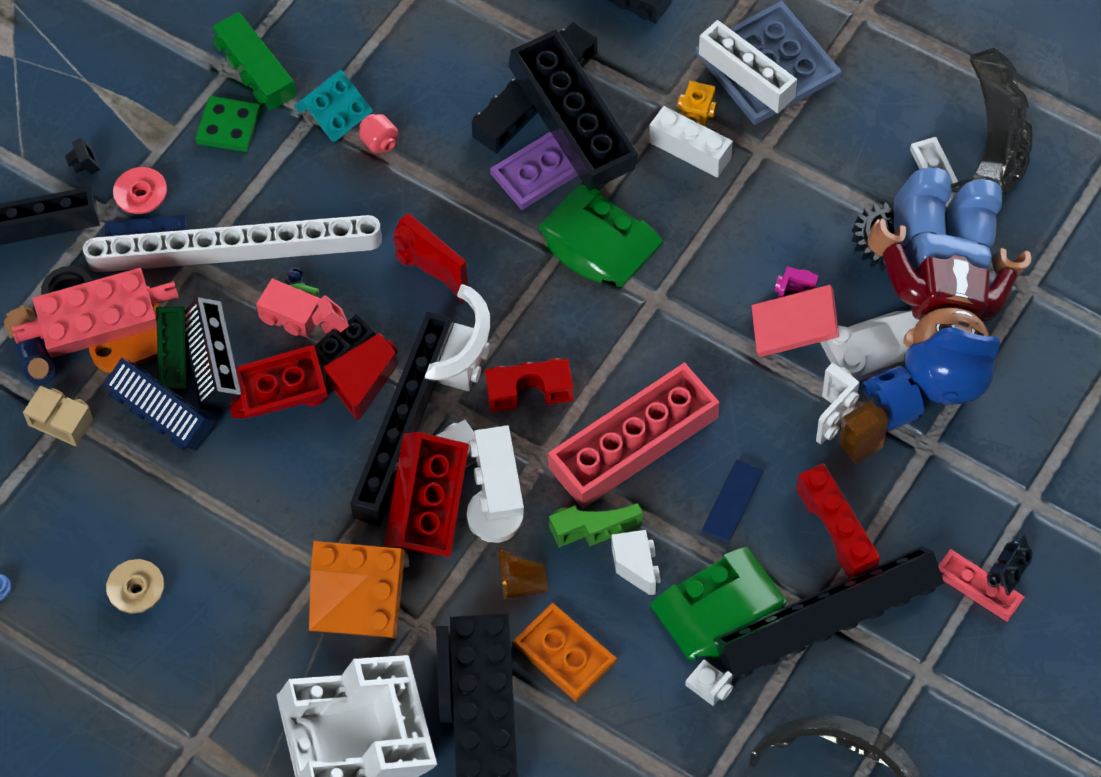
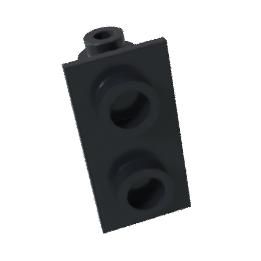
[987,536,1032,596]

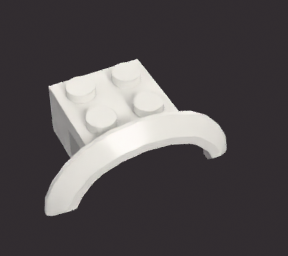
[425,284,490,392]

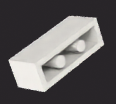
[649,106,733,178]
[469,425,524,521]

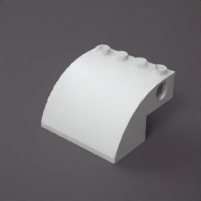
[276,655,437,777]

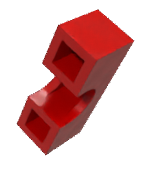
[485,358,574,412]

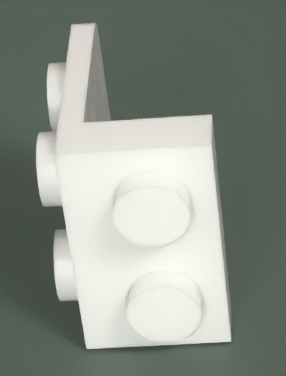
[816,362,859,445]

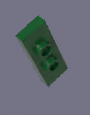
[156,306,188,391]

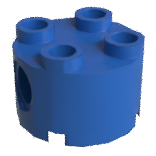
[862,366,924,431]

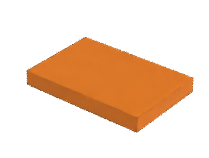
[512,603,617,702]

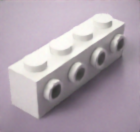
[699,20,797,113]

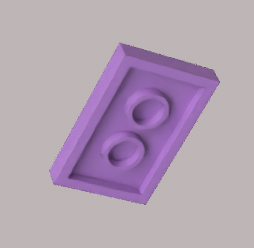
[490,132,578,210]

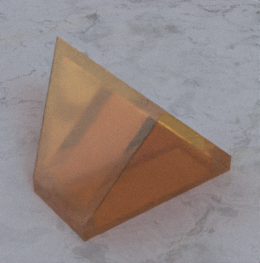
[496,547,549,599]

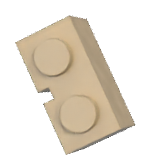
[23,386,94,447]

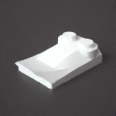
[820,310,919,381]

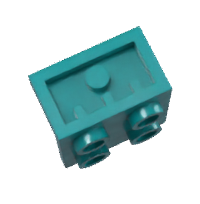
[294,69,372,142]

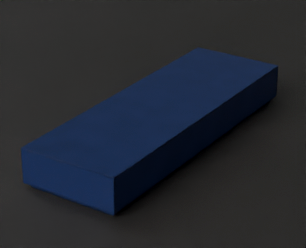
[702,460,763,545]

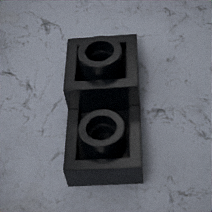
[314,314,376,364]

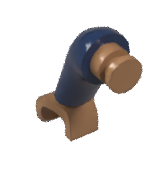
[3,306,55,385]

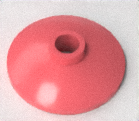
[113,167,167,214]

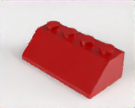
[384,432,469,557]

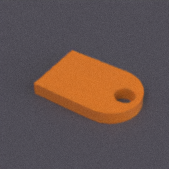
[89,303,160,374]

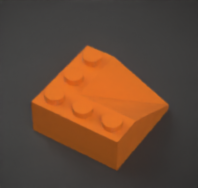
[309,541,405,639]

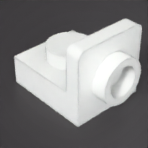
[685,660,733,706]

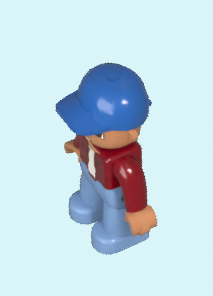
[867,167,1031,405]

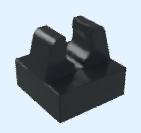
[65,138,101,174]

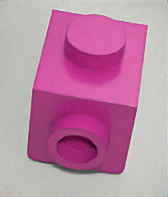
[775,267,819,298]

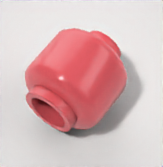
[359,114,398,153]

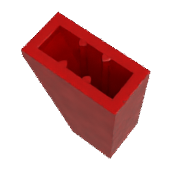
[324,333,398,420]

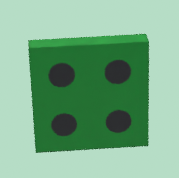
[195,96,261,152]

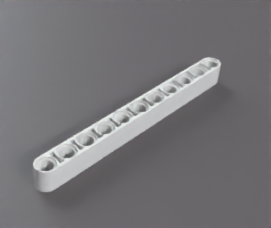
[83,215,382,273]

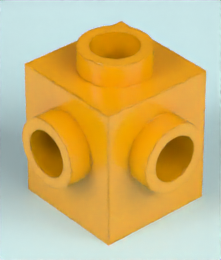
[677,81,717,127]

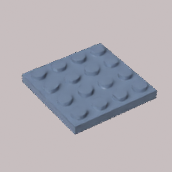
[695,1,842,126]

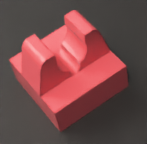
[312,295,349,333]

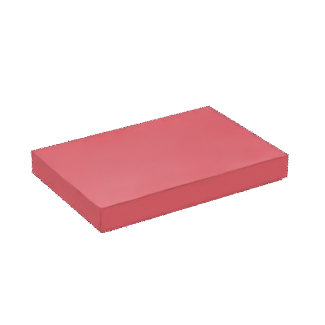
[751,285,839,357]

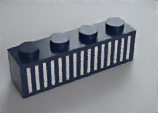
[103,357,215,451]

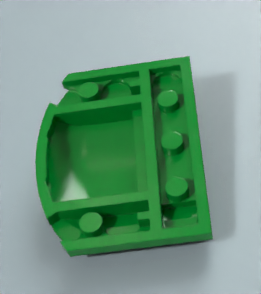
[538,184,663,287]
[650,547,787,661]

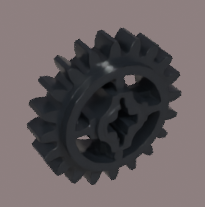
[851,202,924,272]

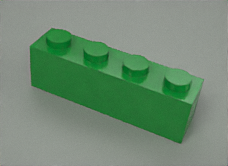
[212,12,297,111]

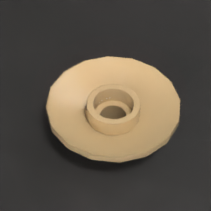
[106,559,164,614]

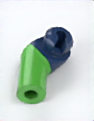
[286,267,319,297]

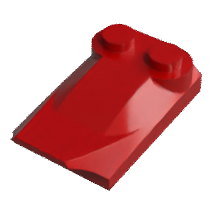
[393,213,468,305]
[230,345,328,419]

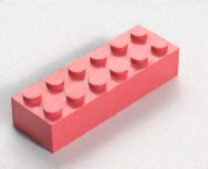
[548,362,719,509]

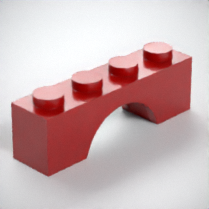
[796,463,880,578]

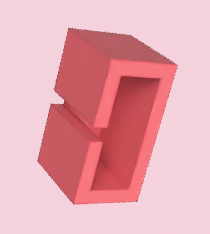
[256,278,320,338]

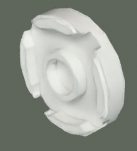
[466,490,524,543]

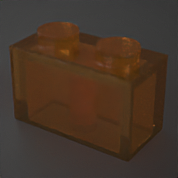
[839,400,888,464]

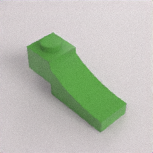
[549,503,643,547]

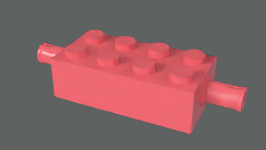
[11,268,179,358]

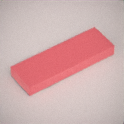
[938,549,1025,622]

